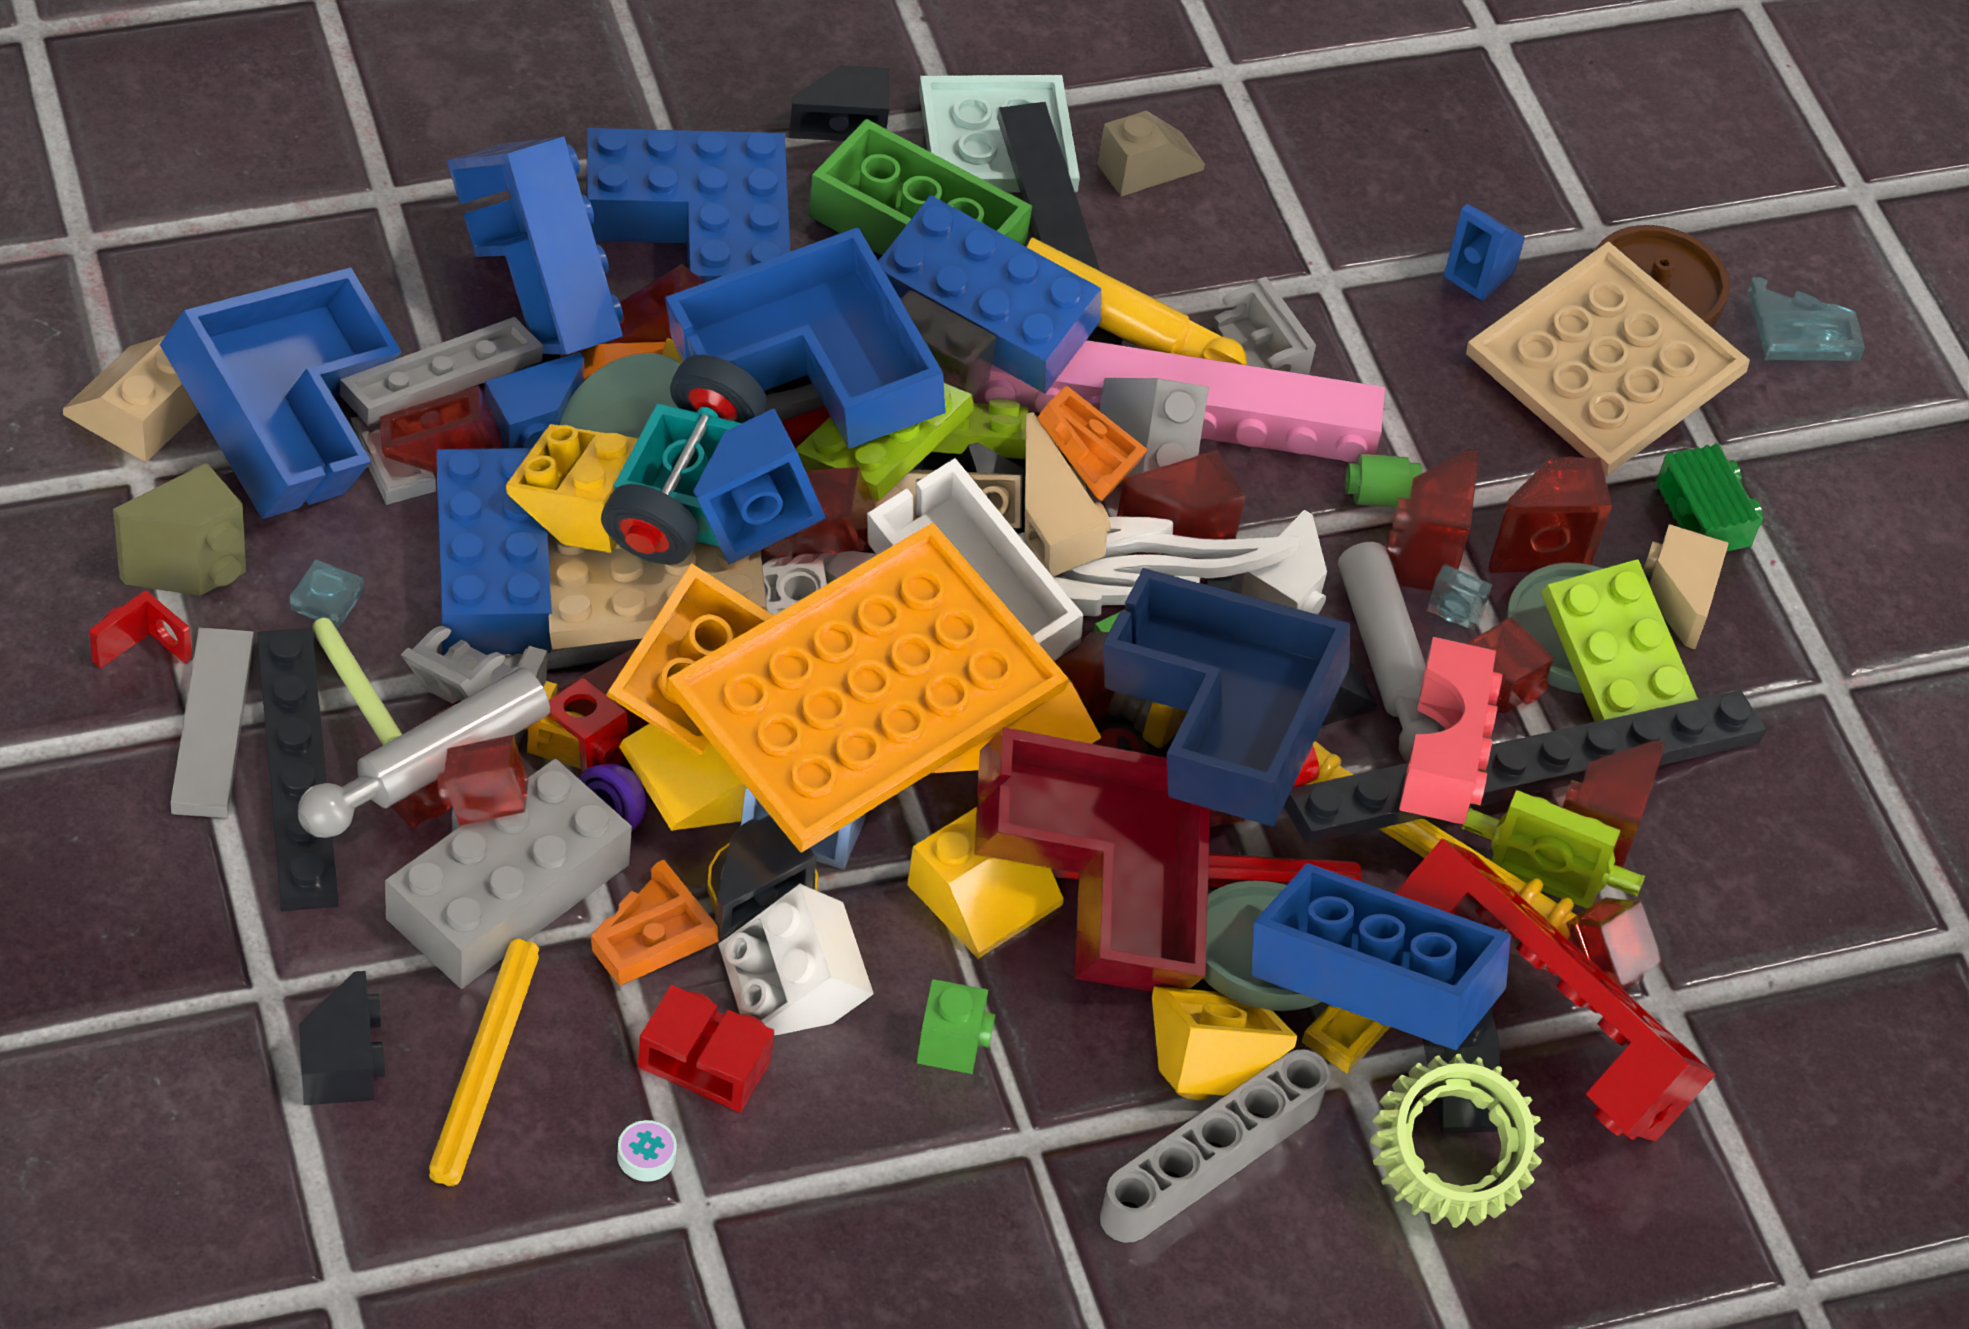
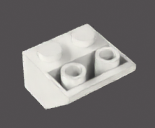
[718,884,874,1035]

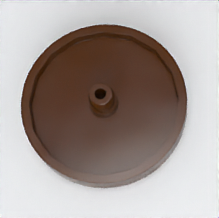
[1595,225,1730,328]

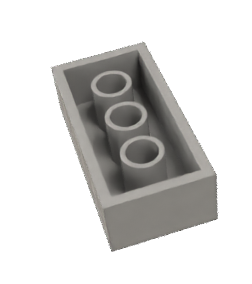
[385,758,632,989]

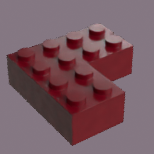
[974,727,1210,992]

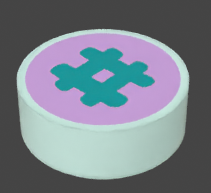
[617,1120,677,1181]

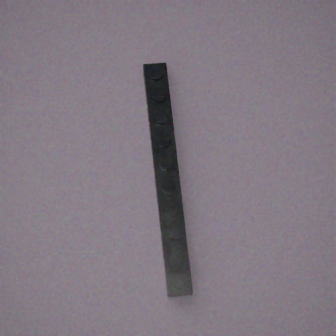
[1284,690,1767,845]

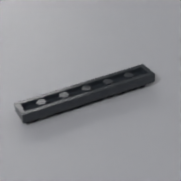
[257,628,338,911]

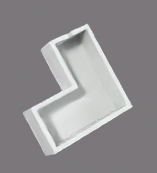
[867,458,1083,661]

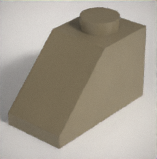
[1097,111,1205,197]

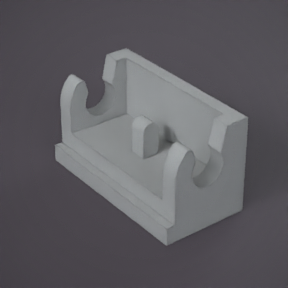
[1212,277,1316,375]
[401,626,519,705]

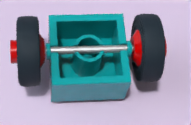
[601,355,766,565]

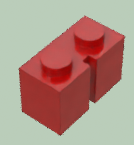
[638,984,775,1113]

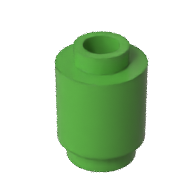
[1345,454,1422,508]

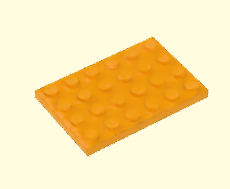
[667,522,1069,853]

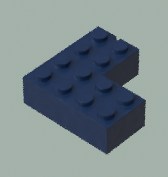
[1103,568,1350,827]

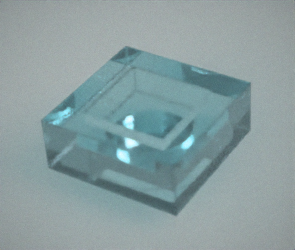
[290,559,364,629]
[1427,564,1492,631]

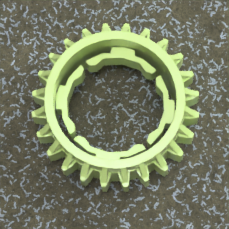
[1370,1054,1544,1228]

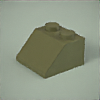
[113,463,246,596]

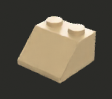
[63,335,199,462]

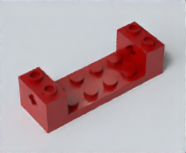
[1394,838,1716,1142]

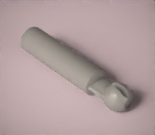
[1337,542,1446,763]
[297,668,550,838]

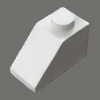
[1241,510,1327,615]

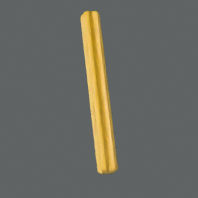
[429,938,539,1187]

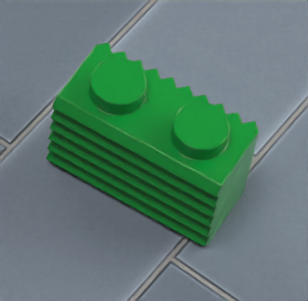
[1656,443,1763,552]

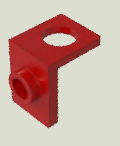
[89,590,192,669]
[548,678,629,773]

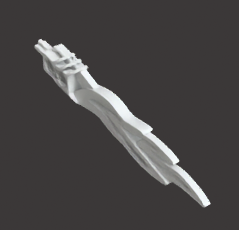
[763,517,1300,616]

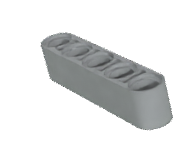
[1100,1050,1330,1243]

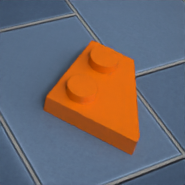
[1037,385,1148,501]

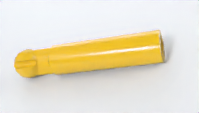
[1027,237,1247,365]

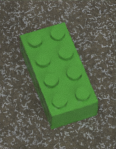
[808,119,1032,255]

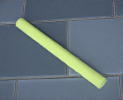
[312,618,402,745]

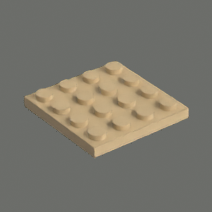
[1466,241,1750,476]
[547,531,767,650]

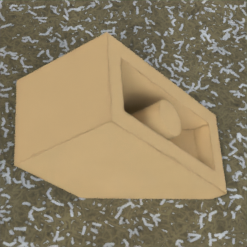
[1643,524,1729,649]

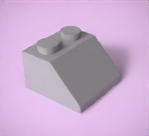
[1099,378,1209,496]

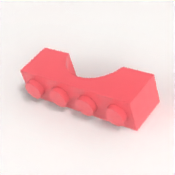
[1399,637,1502,825]

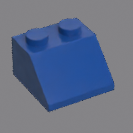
[693,408,826,565]

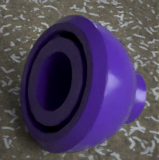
[579,764,649,832]

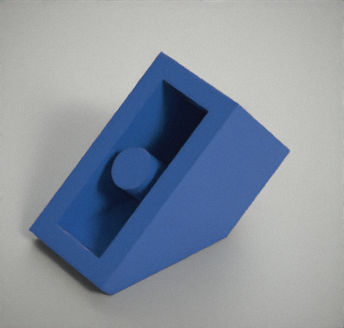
[1443,204,1525,301]
[485,352,584,449]

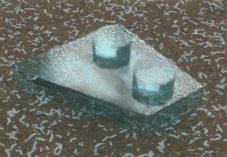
[1748,277,1865,361]

